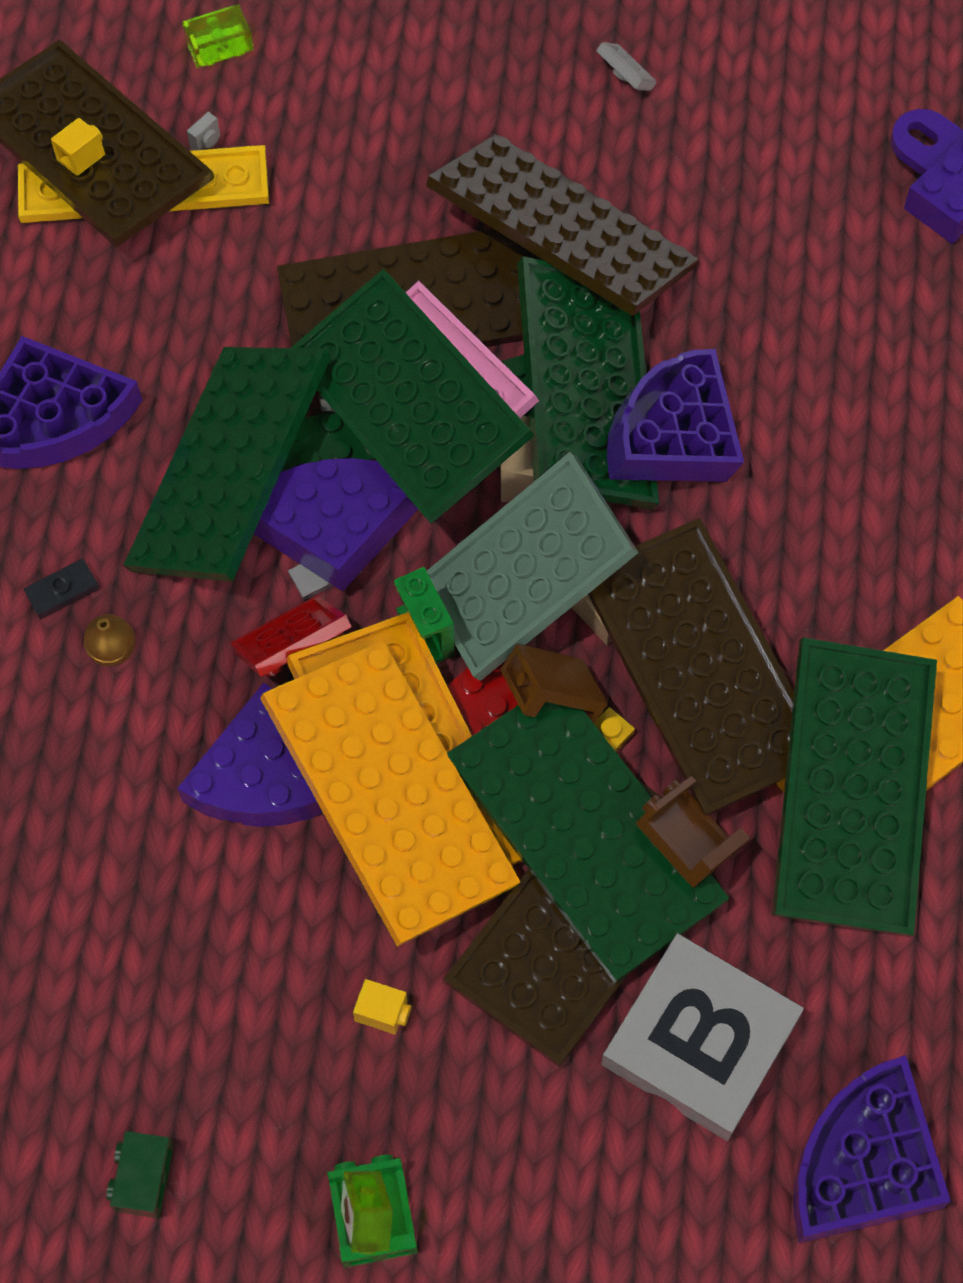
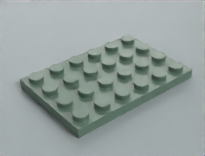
[427,452,639,681]

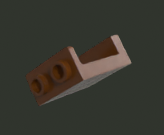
[500,644,608,723]
[635,776,750,888]

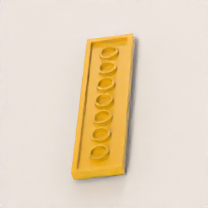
[18,145,269,223]

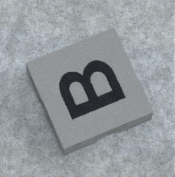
[601,933,804,1142]

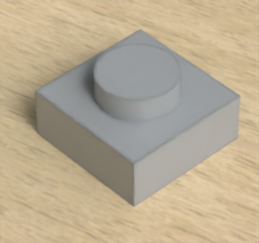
[187,112,221,151]

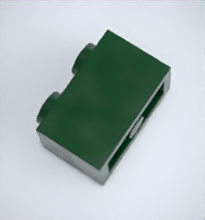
[106,1131,174,1219]

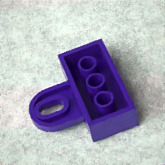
[891,109,963,244]

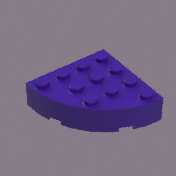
[0,336,143,469]
[607,349,744,482]
[254,458,418,591]
[177,683,323,827]
[793,1055,950,1243]

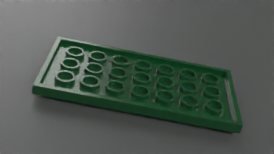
[517,256,659,510]
[291,268,535,524]
[123,347,331,581]
[772,637,937,937]
[447,702,729,983]

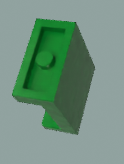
[394,567,455,664]
[327,1154,418,1268]

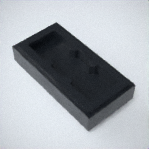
[23,558,100,620]

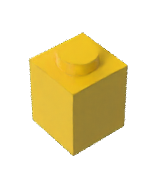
[51,118,105,176]
[353,979,411,1035]

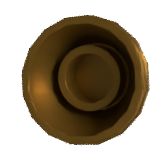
[84,614,135,666]

